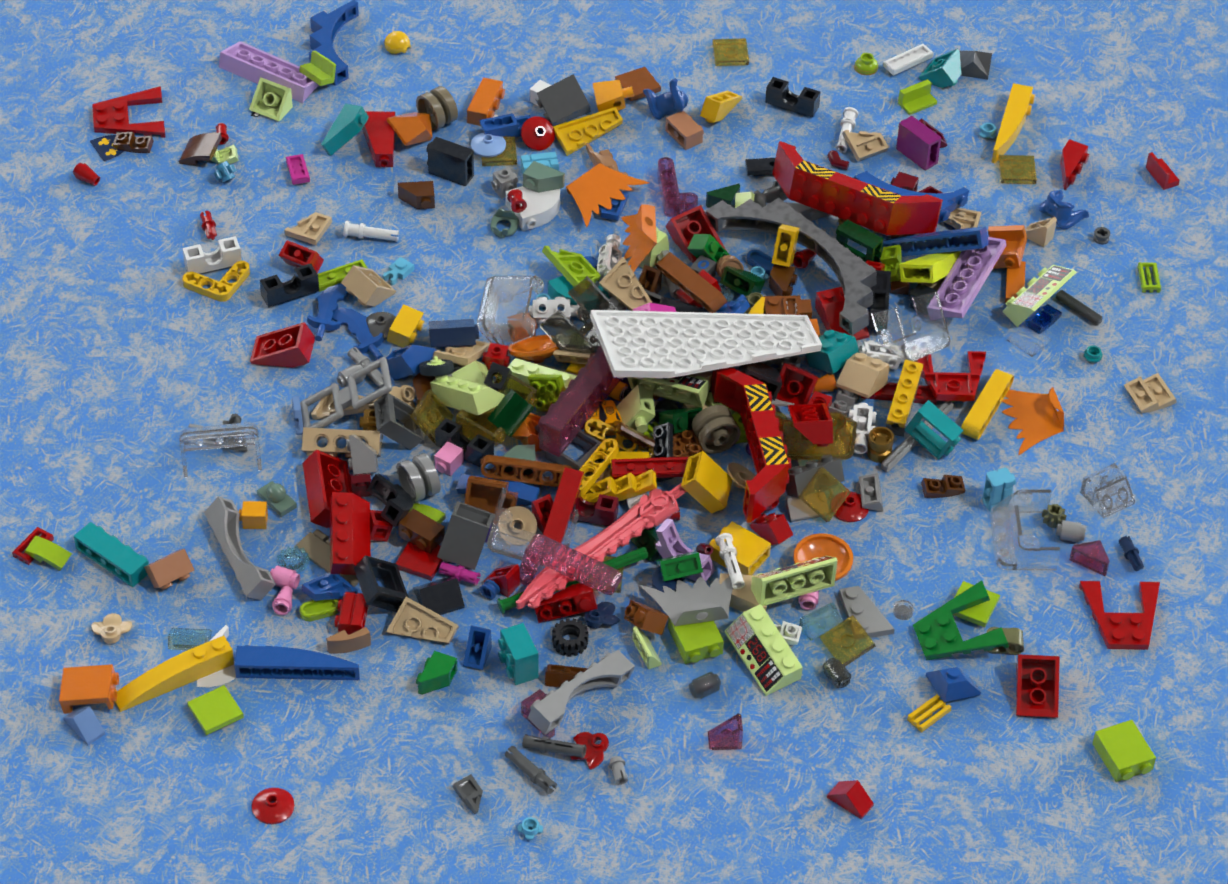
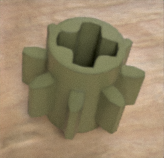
[1042,504,1067,528]

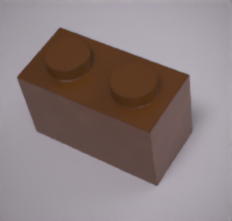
[398,509,445,554]

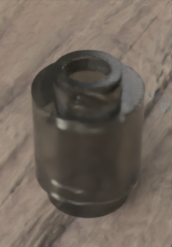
[822,658,851,688]
[689,672,721,699]

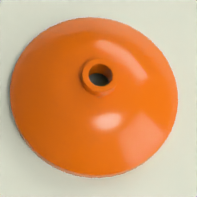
[508,335,564,363]
[793,533,853,581]

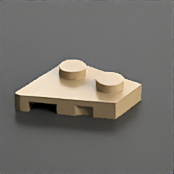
[842,130,889,161]
[943,208,981,229]
[284,212,332,245]

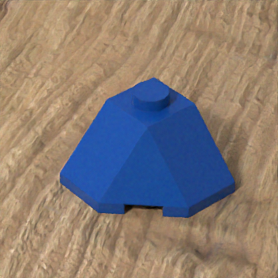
[926,667,981,702]

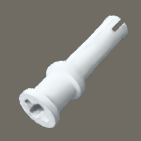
[836,107,858,153]
[343,221,399,242]
[715,533,745,589]

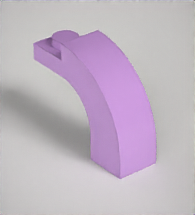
[656,519,715,582]

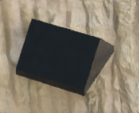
[413,576,465,615]

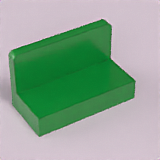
[656,551,703,581]

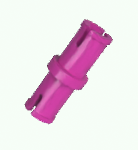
[439,562,481,585]

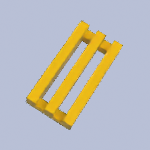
[907,694,952,733]

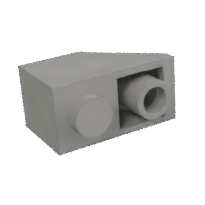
[346,434,379,474]

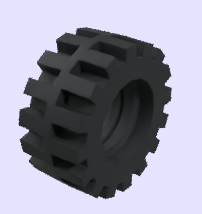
[552,618,589,657]

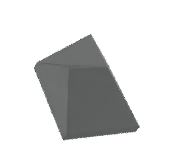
[960,51,992,80]

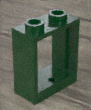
[836,219,883,263]

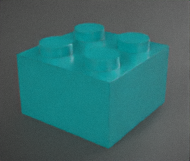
[806,330,860,374]
[498,623,539,685]

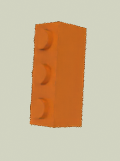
[467,77,505,126]

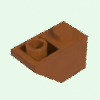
[624,600,669,635]

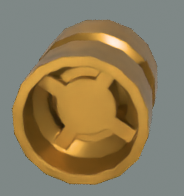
[867,427,894,463]

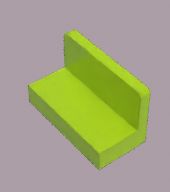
[299,50,336,86]
[898,79,937,115]

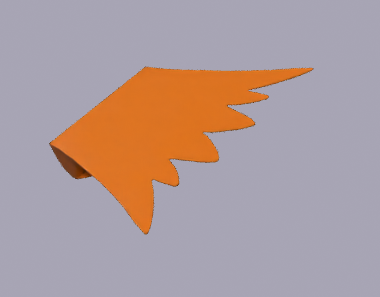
[566,163,649,227]
[621,204,657,272]
[1002,387,1064,455]

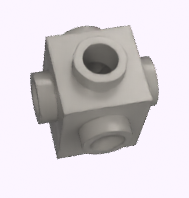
[491,167,518,199]

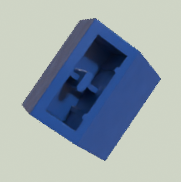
[386,345,437,380]

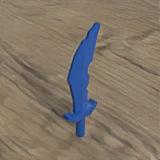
[307,283,348,341]
[332,307,384,360]

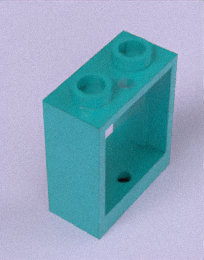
[904,400,963,460]

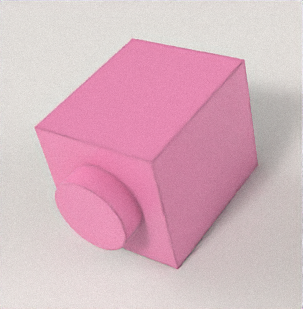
[434,441,464,476]

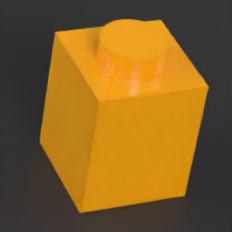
[239,501,268,529]

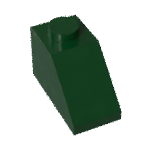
[719,266,765,297]

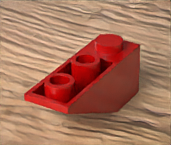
[1060,139,1090,190]
[535,580,598,623]

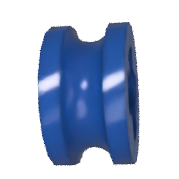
[480,579,500,600]

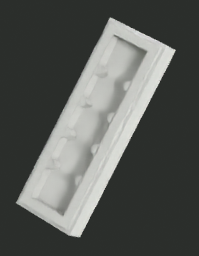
[883,44,934,76]

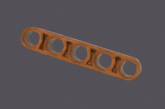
[655,252,727,313]
[481,455,573,487]

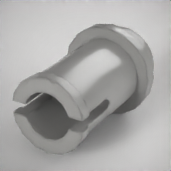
[609,756,628,785]

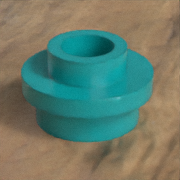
[1084,345,1103,363]

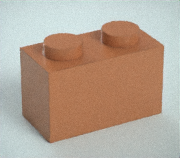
[665,111,704,150]
[144,549,195,590]

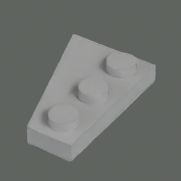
[839,586,895,640]

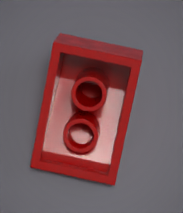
[665,205,727,263]
[815,286,870,341]
[250,322,315,368]
[1016,654,1060,718]

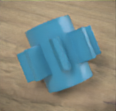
[214,161,237,183]

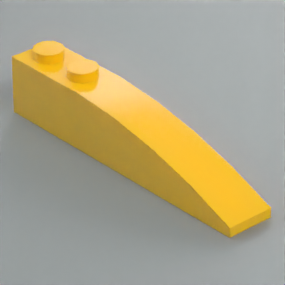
[992,83,1035,163]
[115,635,234,712]

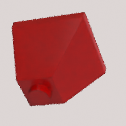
[776,363,819,405]

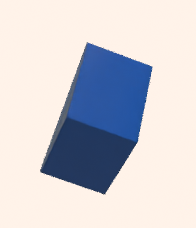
[463,625,492,670]

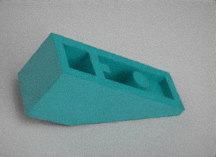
[321,103,369,156]

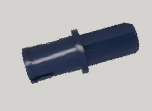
[1119,536,1144,571]

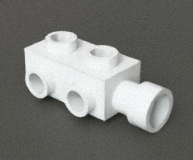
[597,234,622,279]
[529,297,585,325]
[859,340,915,370]
[847,403,876,454]

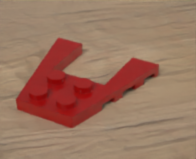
[92,86,166,138]
[912,350,986,402]
[1079,581,1160,650]

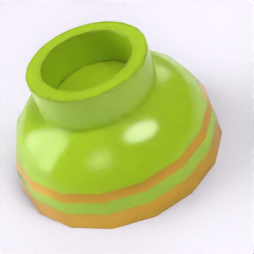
[854,53,878,75]

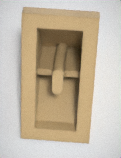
[1025,217,1057,247]

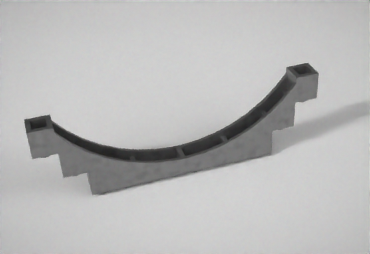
[706,198,877,336]

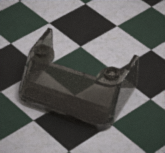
[539,276,619,353]

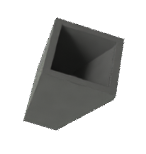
[535,74,591,126]
[437,501,494,570]

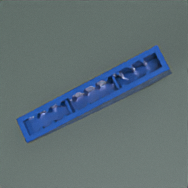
[882,226,989,257]
[234,645,360,680]

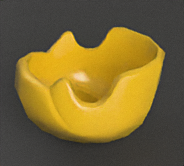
[384,31,411,54]

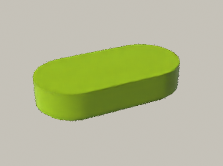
[299,599,339,622]

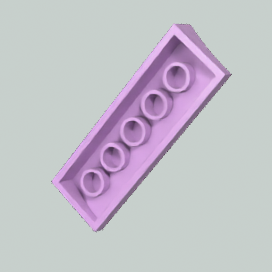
[219,41,320,103]
[928,237,1006,320]

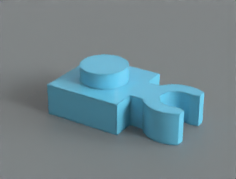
[383,257,415,286]

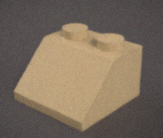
[341,265,396,307]
[836,352,889,398]

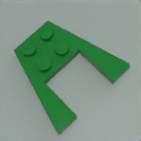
[913,581,1009,660]

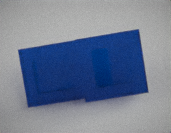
[1024,304,1062,334]

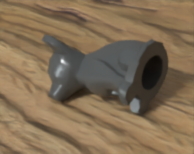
[754,181,787,208]

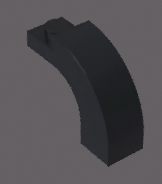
[869,270,891,329]
[366,474,413,527]

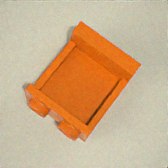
[988,225,1027,269]
[59,664,119,714]

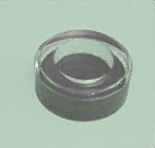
[893,600,914,620]

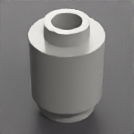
[337,364,366,388]
[1056,520,1086,542]

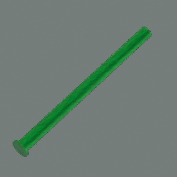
[497,547,648,614]

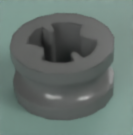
[1093,227,1110,245]

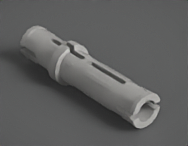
[347,347,384,389]

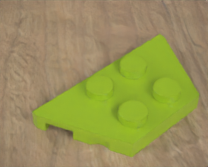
[542,246,601,293]

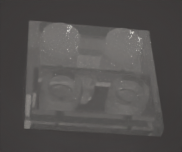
[1080,463,1135,518]

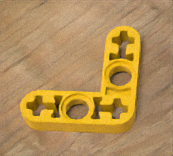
[183,261,250,302]

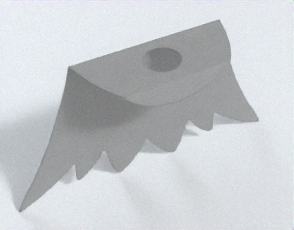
[640,576,733,626]

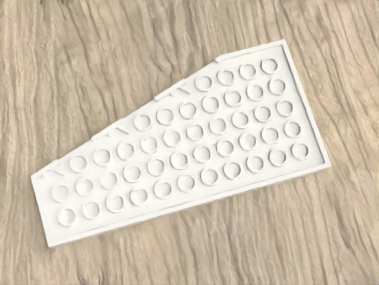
[590,310,822,379]

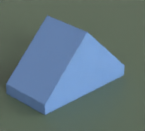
[63,706,105,745]

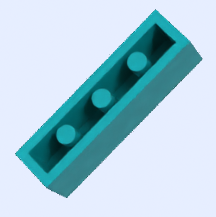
[74,522,149,587]

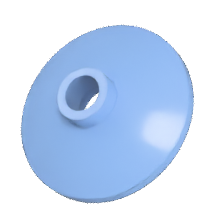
[471,133,506,157]

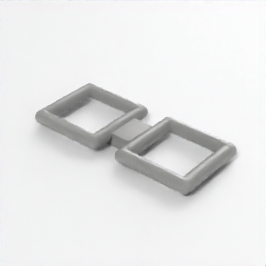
[300,357,392,428]

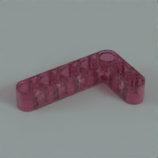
[520,534,622,595]

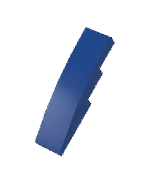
[480,113,545,137]
[456,474,540,505]

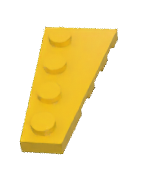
[553,107,623,156]

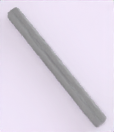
[881,401,954,472]

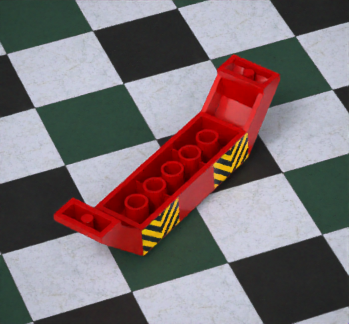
[772,141,943,235]
[710,367,791,523]

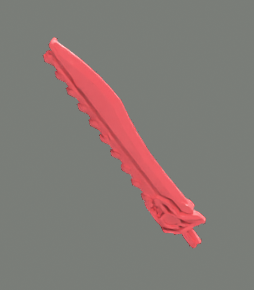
[516,483,687,609]

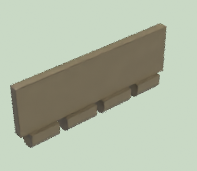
[294,529,359,587]

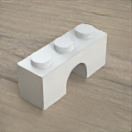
[182,236,242,274]

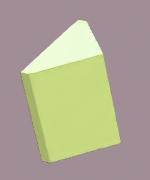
[249,77,293,121]
[451,360,494,387]

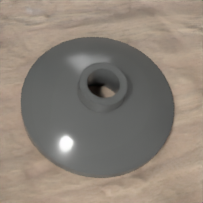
[366,312,396,340]

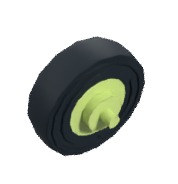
[419,356,454,379]

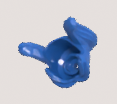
[643,78,689,120]
[1039,190,1089,229]

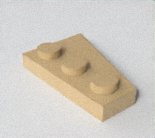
[386,597,459,644]

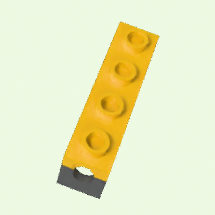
[886,359,923,437]

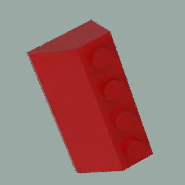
[788,403,833,447]
[302,450,352,528]
[330,492,371,575]

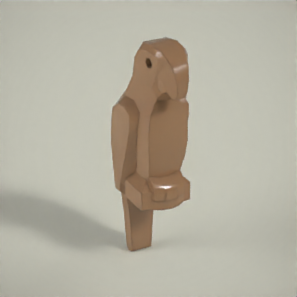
[586,143,628,175]

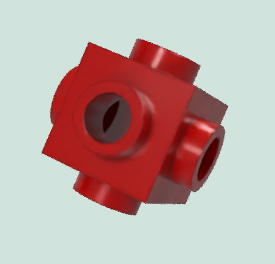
[482,342,510,371]

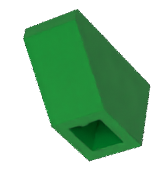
[687,234,730,262]
[416,651,458,695]

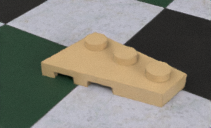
[599,257,652,311]
[433,340,490,367]

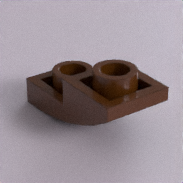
[113,132,154,153]
[921,475,966,498]

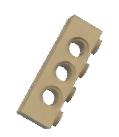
[302,427,382,458]

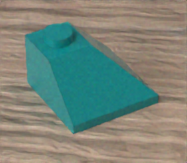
[919,48,961,88]

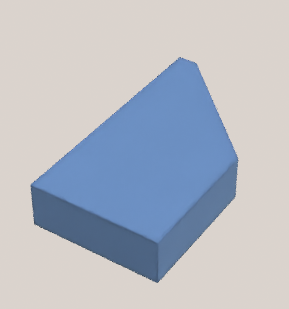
[292,396,303,435]

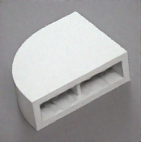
[505,186,560,231]

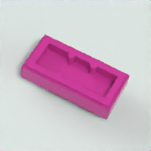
[286,154,310,185]

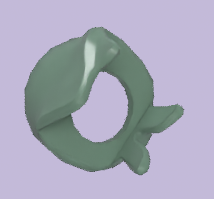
[491,208,519,238]

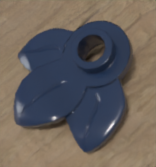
[584,602,620,628]

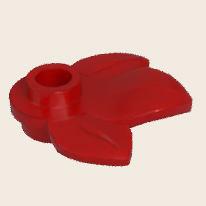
[570,732,609,770]

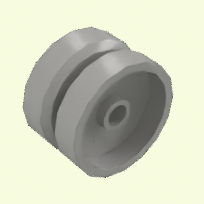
[396,453,441,503]

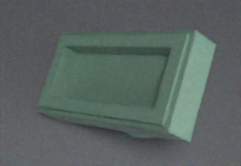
[257,481,297,517]

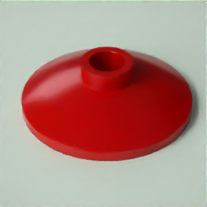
[521,116,555,151]
[830,491,869,522]
[252,788,295,824]

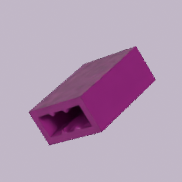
[896,116,941,171]

